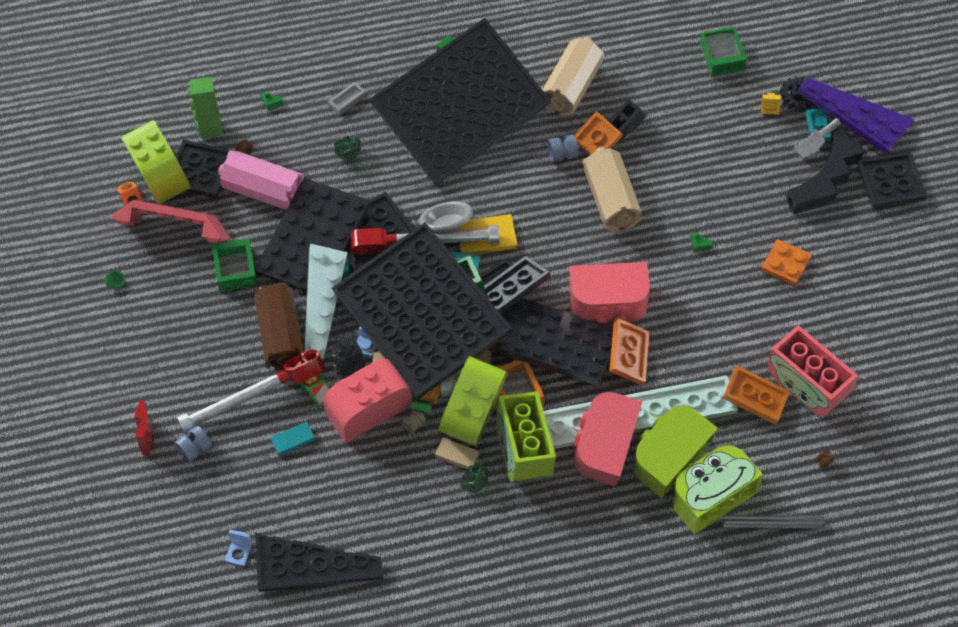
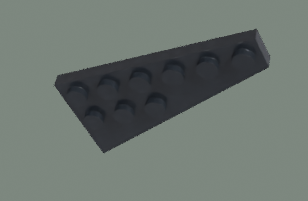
[255,532,383,592]

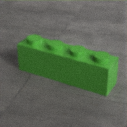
[187,77,223,138]

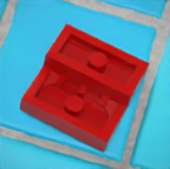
[134,400,153,456]

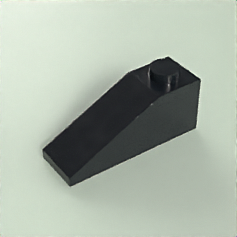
[608,98,647,143]

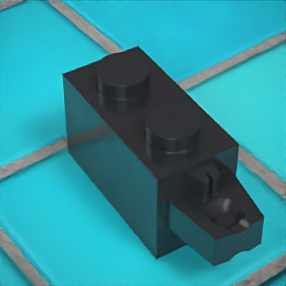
[331,336,364,379]

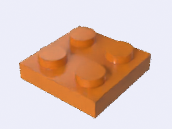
[575,111,623,155]
[761,239,812,286]

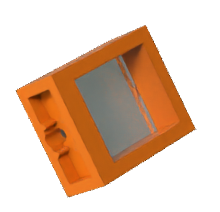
[496,360,544,406]

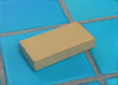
[435,438,480,471]

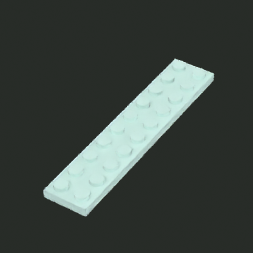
[544,376,738,449]

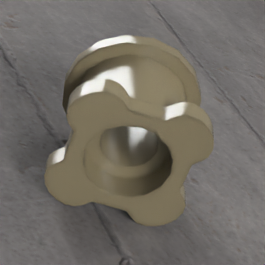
[400,410,426,437]

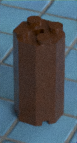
[254,282,303,372]

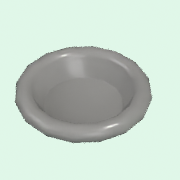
[419,201,473,233]

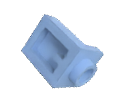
[357,327,376,359]

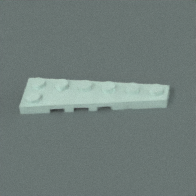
[304,244,347,361]

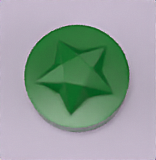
[104,270,125,290]

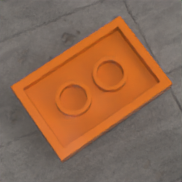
[610,318,649,385]
[722,365,790,425]

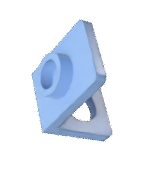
[225,530,252,566]

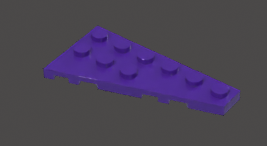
[797,77,915,154]

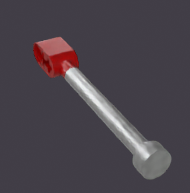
[351,225,499,254]
[177,349,325,435]

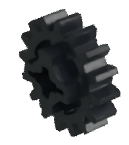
[780,76,816,112]

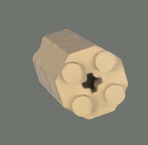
[542,37,605,117]
[583,147,642,232]

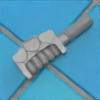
[794,118,841,159]

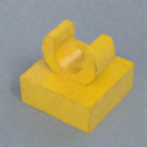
[761,93,781,115]

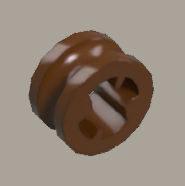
[235,140,254,155]
[815,450,835,469]

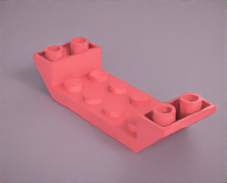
[111,200,230,243]

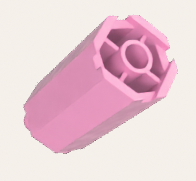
[218,150,304,210]

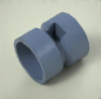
[548,134,578,162]
[174,426,212,463]

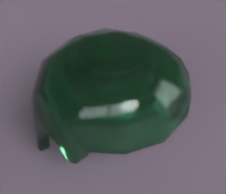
[333,136,361,161]
[460,462,489,493]

